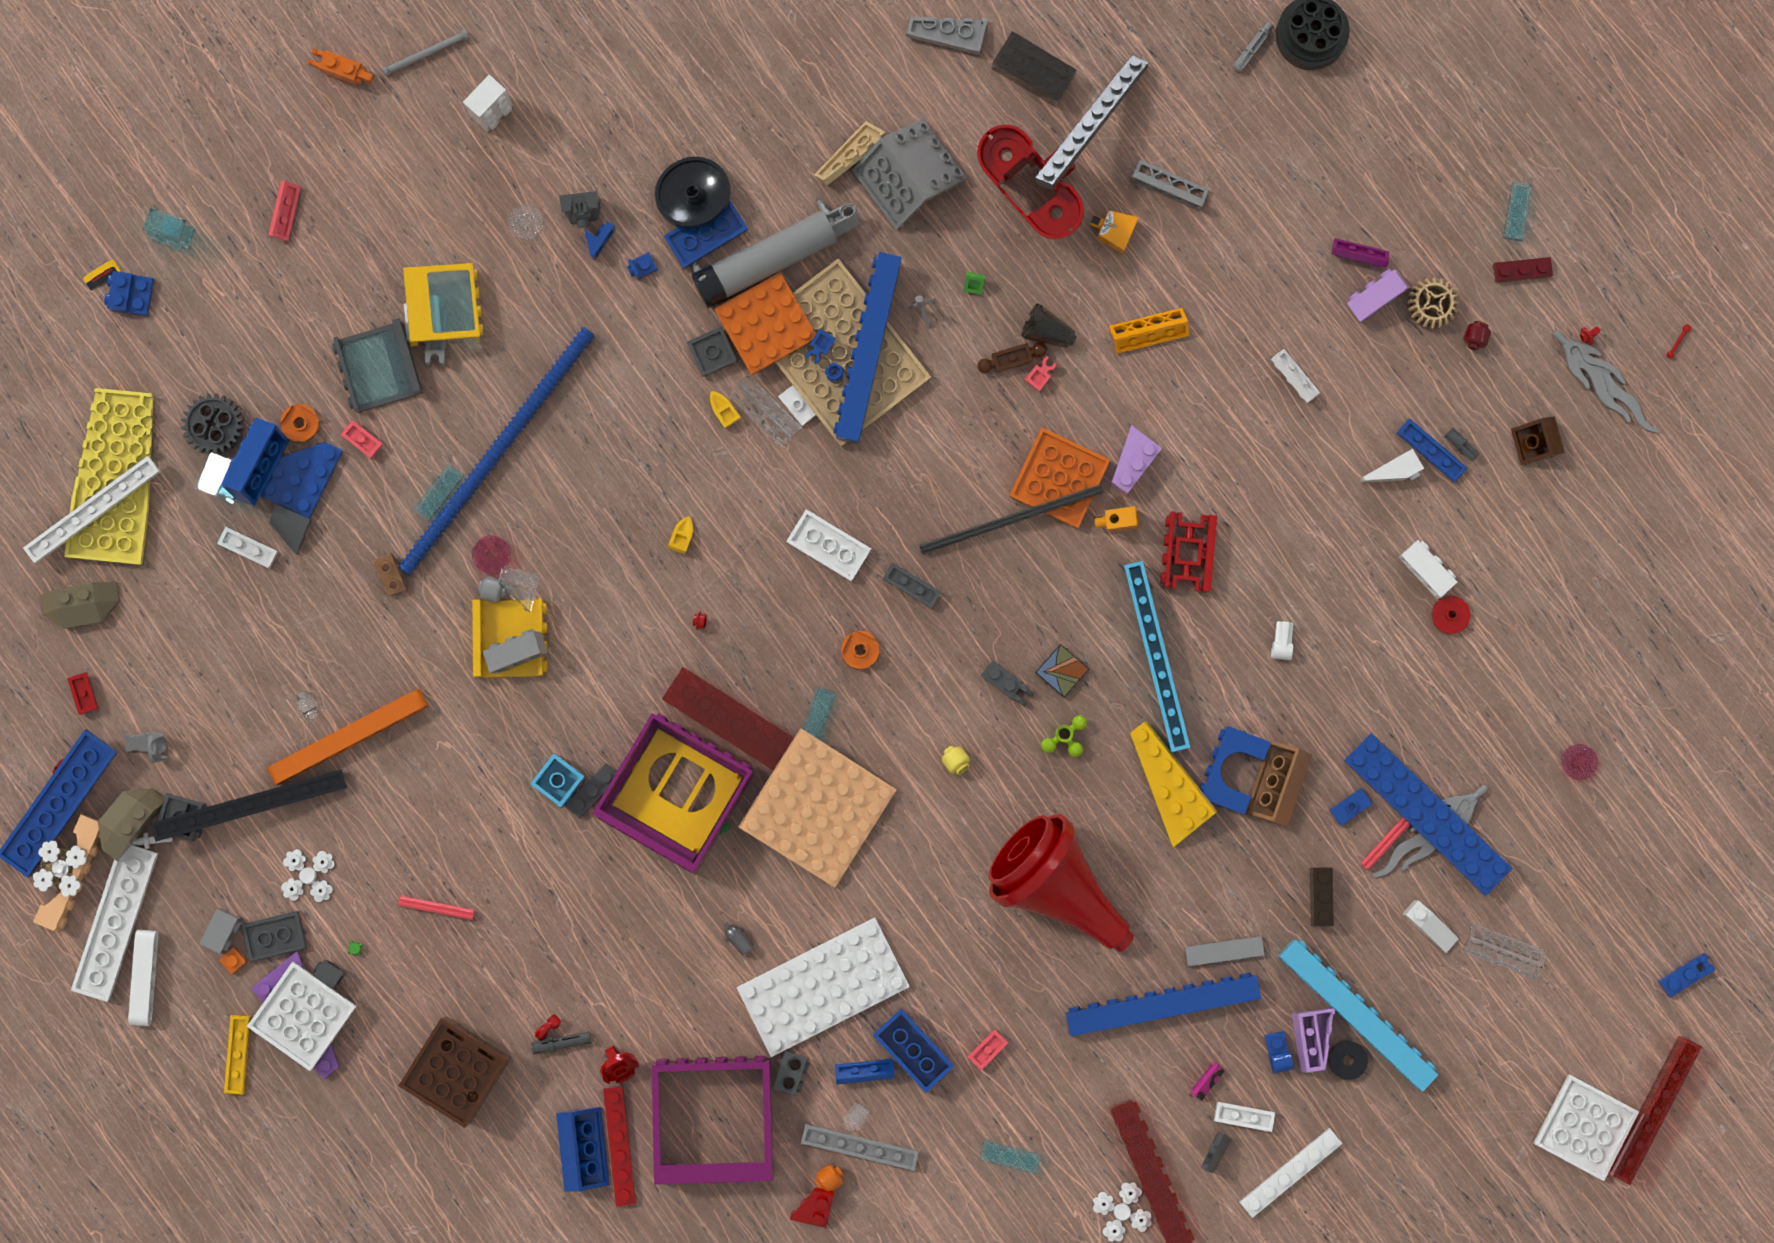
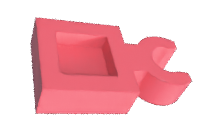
[1024,356,1057,392]

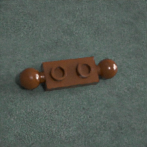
[977,342,1047,374]

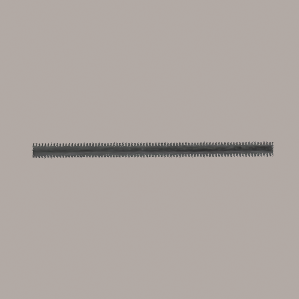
[919,484,1104,554]

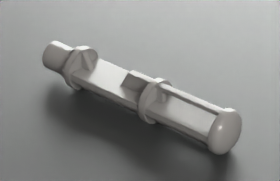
[1233,22,1273,72]

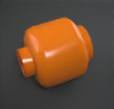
[814,1164,844,1191]

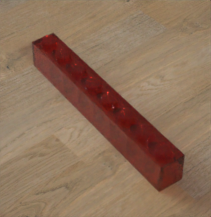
[1608,1036,1702,1185]
[1109,1099,1195,1243]

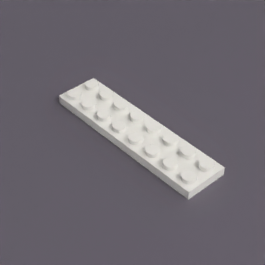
[71,845,159,1002]

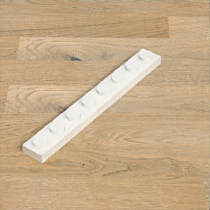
[23,456,161,564]

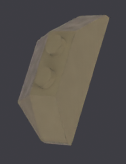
[40,581,120,629]
[98,788,164,862]

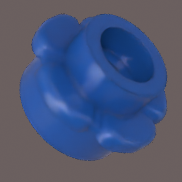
[825,363,844,382]

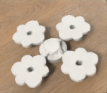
[33,841,86,897]
[281,849,335,902]
[1093,1182,1152,1242]

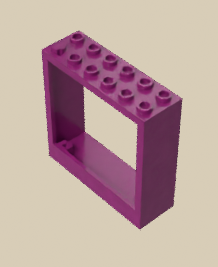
[651,1056,774,1185]

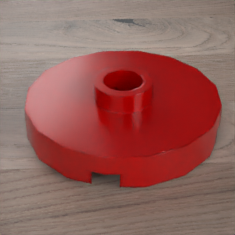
[1431,596,1470,634]

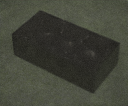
[992,31,1077,107]

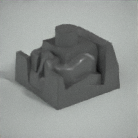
[559,191,601,228]

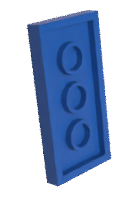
[664,200,748,269]

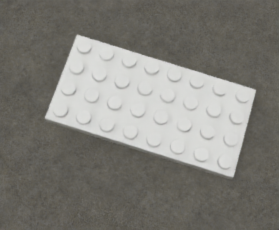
[736,917,910,1057]

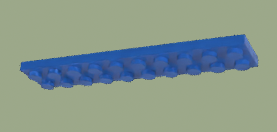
[1344,733,1513,896]

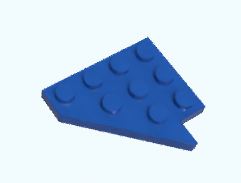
[260,442,343,519]

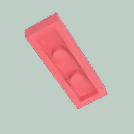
[268,181,301,241]

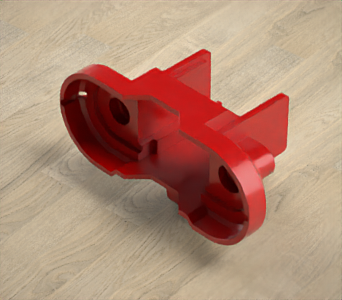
[977,125,1084,240]

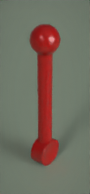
[1667,324,1691,359]

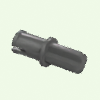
[1444,428,1479,461]

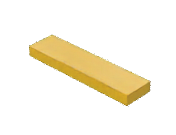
[224,1015,251,1095]

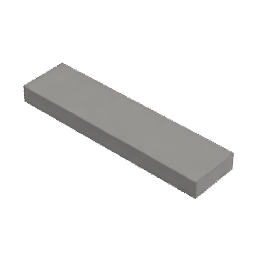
[1184,936,1264,966]

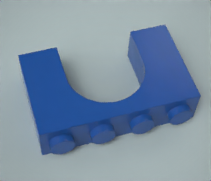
[1199,726,1271,815]

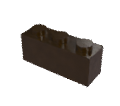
[1310,867,1334,926]

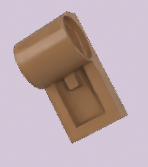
[373,553,406,596]

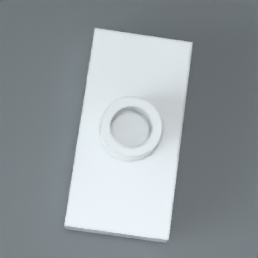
[778,385,816,427]

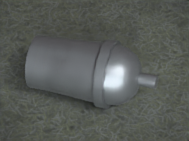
[724,922,754,956]

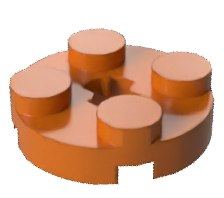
[280,404,320,443]
[841,631,880,669]

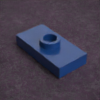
[1329,788,1372,826]

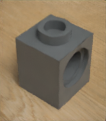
[313,960,346,989]

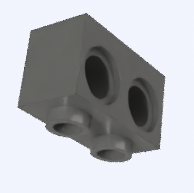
[773,1050,810,1096]

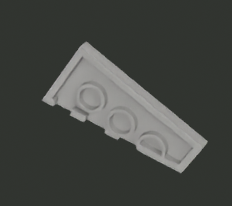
[906,17,988,55]

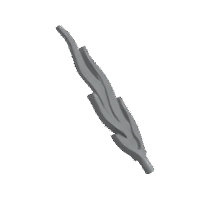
[1552,330,1658,433]
[1372,784,1488,877]

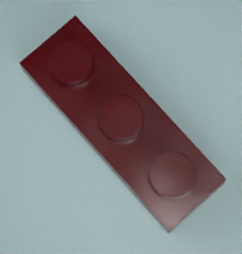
[1493,257,1553,283]

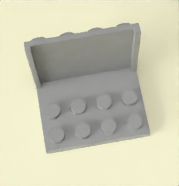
[852,119,967,230]

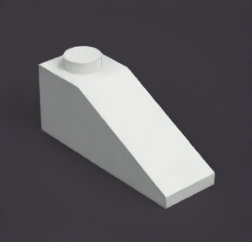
[1360,449,1424,483]
[1402,900,1459,953]

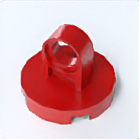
[600,1045,639,1084]

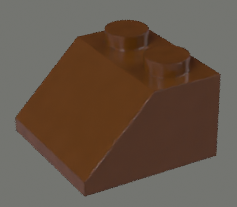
[1511,416,1565,465]

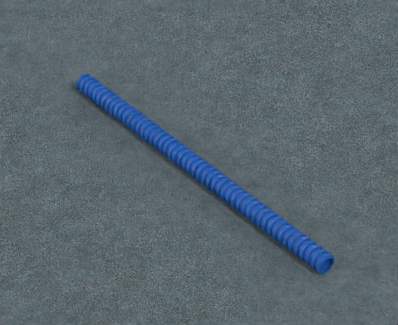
[398,327,595,575]

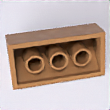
[1246,741,1312,827]

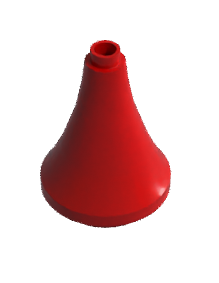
[989,814,1134,952]

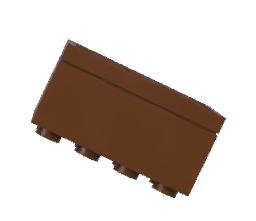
[398,1017,512,1128]

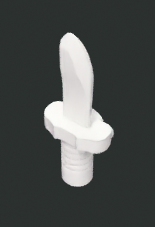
[132,832,173,849]

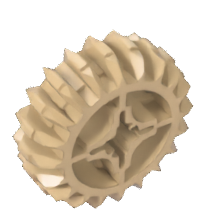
[1407,277,1459,329]

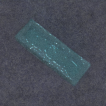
[1503,182,1532,241]
[414,464,464,521]
[803,687,836,740]
[980,1140,1041,1174]

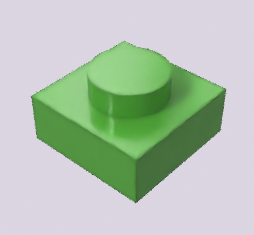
[963,272,985,295]

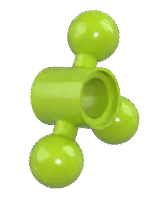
[1041,715,1087,757]

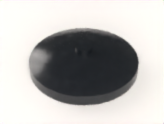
[655,157,731,229]

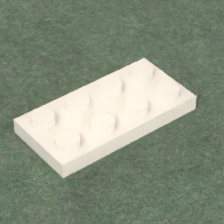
[786,509,871,582]

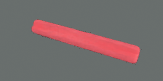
[1361,817,1410,870]
[398,896,475,920]

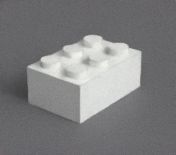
[463,75,513,132]

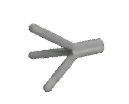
[909,295,936,328]

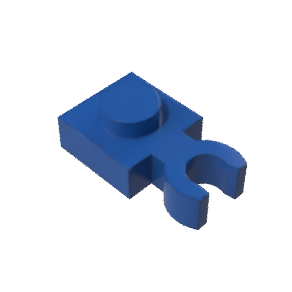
[805,328,836,364]

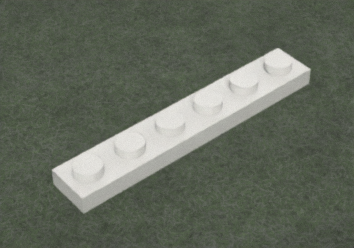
[1239,1128,1342,1218]

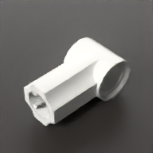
[1271,621,1293,661]

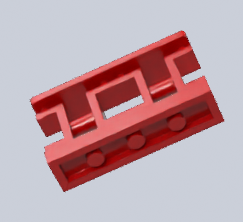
[1160,511,1217,593]

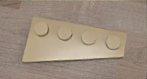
[814,121,888,185]

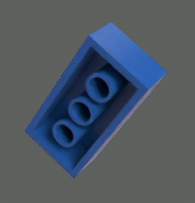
[221,418,289,506]
[873,1008,954,1093]

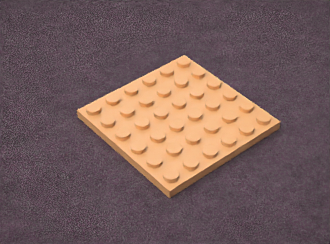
[738,728,897,887]

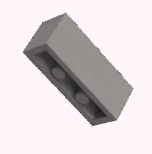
[483,629,548,674]

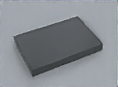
[241,911,307,962]

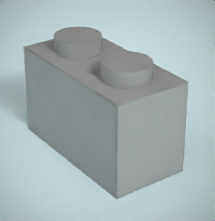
[199,908,242,954]

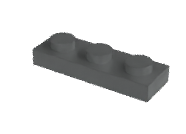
[882,563,941,609]
[566,764,616,818]

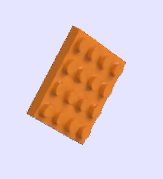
[714,272,816,376]
[1009,427,1110,529]

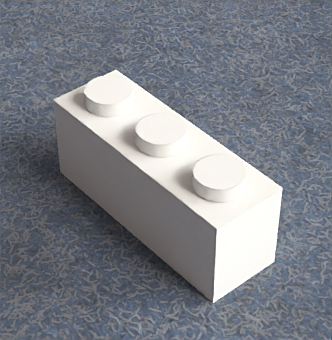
[1398,540,1457,599]

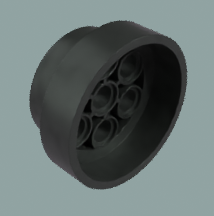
[1275,0,1350,70]

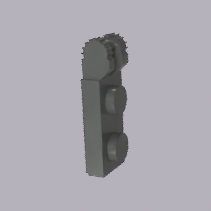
[981,660,1034,707]

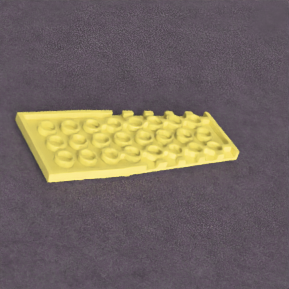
[64,388,154,565]

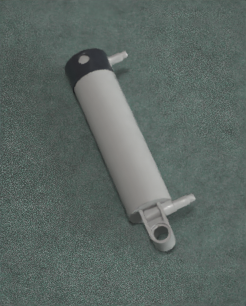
[691,200,860,308]

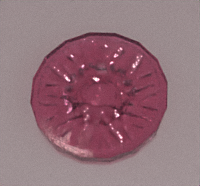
[1561,744,1598,780]

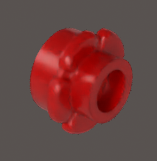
[693,611,707,630]

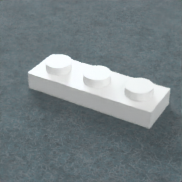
[1271,349,1320,403]
[217,527,278,569]
[1214,1101,1275,1132]

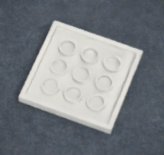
[247,962,357,1071]
[1533,1074,1639,1181]

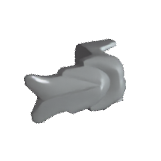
[123,731,168,763]

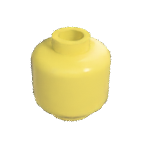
[942,746,970,775]

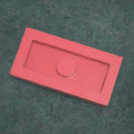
[341,420,383,459]
[967,1029,1008,1070]

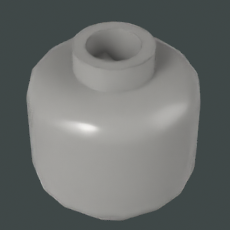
[477,576,507,603]

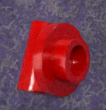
[1580,327,1600,345]

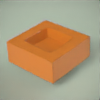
[219,947,248,975]

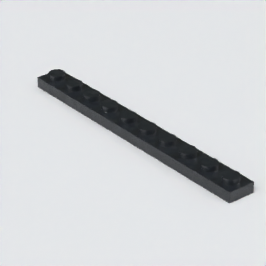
[150,769,347,842]

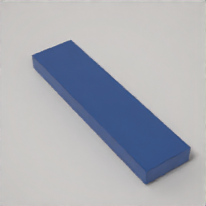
[1396,418,1467,483]

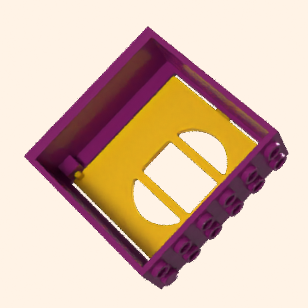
[592,713,754,876]

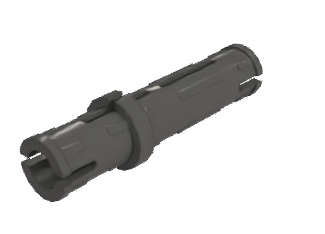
[531,1031,591,1055]

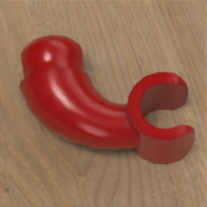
[535,1014,561,1041]

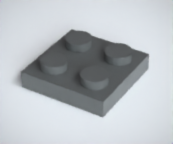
[687,327,737,377]

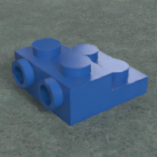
[104,271,154,316]

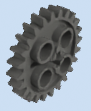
[181,393,244,455]

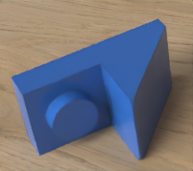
[584,221,616,260]

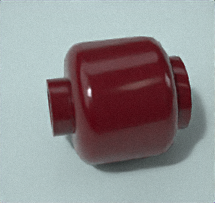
[1463,321,1491,351]

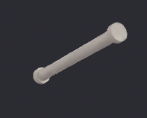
[382,29,469,77]

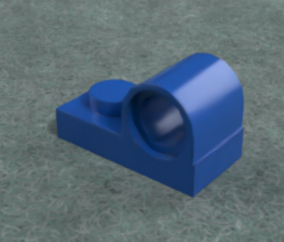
[1264,1031,1294,1074]

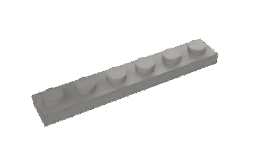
[801,1124,919,1171]

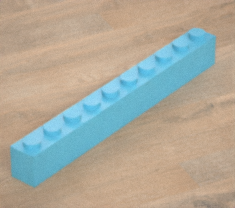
[1124,561,1191,753]
[1278,939,1438,1092]

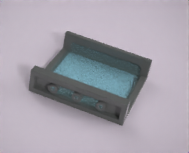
[332,318,423,413]

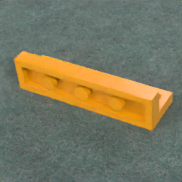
[1109,308,1190,354]

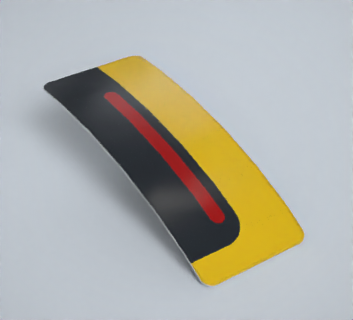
[83,259,121,290]

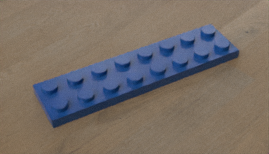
[0,729,118,878]

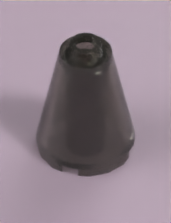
[1021,303,1077,348]

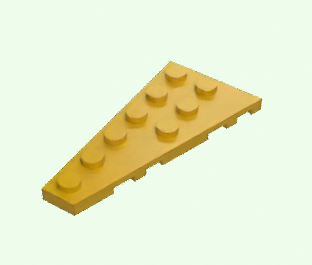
[1130,721,1217,848]

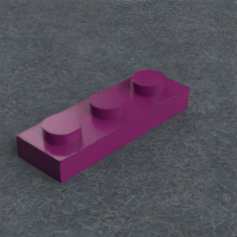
[1331,238,1390,268]

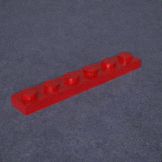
[603,1086,636,1206]

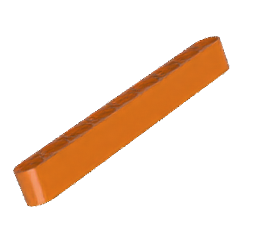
[267,689,428,786]

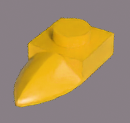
[710,391,741,429]
[667,516,693,555]

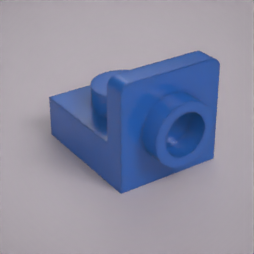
[627,252,658,280]

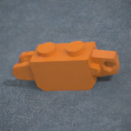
[307,48,374,86]

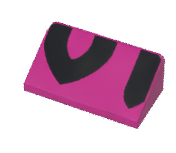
[1190,1062,1224,1101]

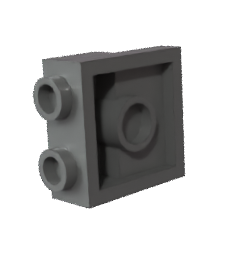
[158,793,207,841]

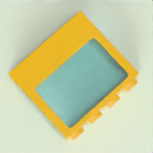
[403,263,483,347]

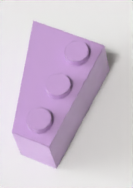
[1347,269,1411,322]
[1110,425,1162,496]
[1292,1008,1335,1073]

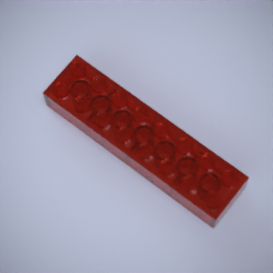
[662,667,794,771]

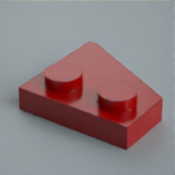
[790,1187,834,1228]

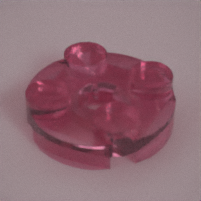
[472,535,511,574]

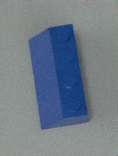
[556,1107,609,1192]

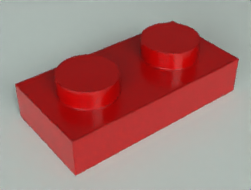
[67,672,99,715]

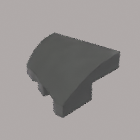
[270,504,312,554]
[1201,1131,1232,1174]

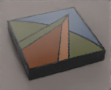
[1035,644,1089,698]

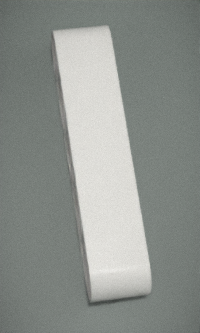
[128,930,158,1026]

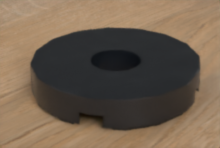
[1328,1041,1368,1080]

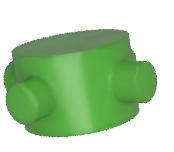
[347,940,363,956]

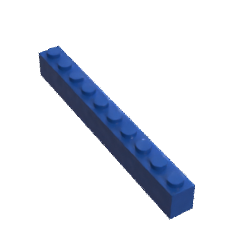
[833,252,902,444]
[1065,972,1261,1036]

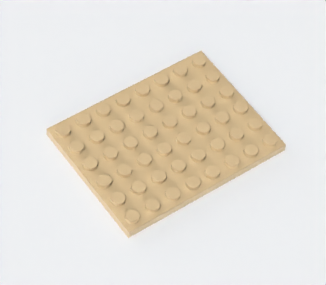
[775,259,931,447]

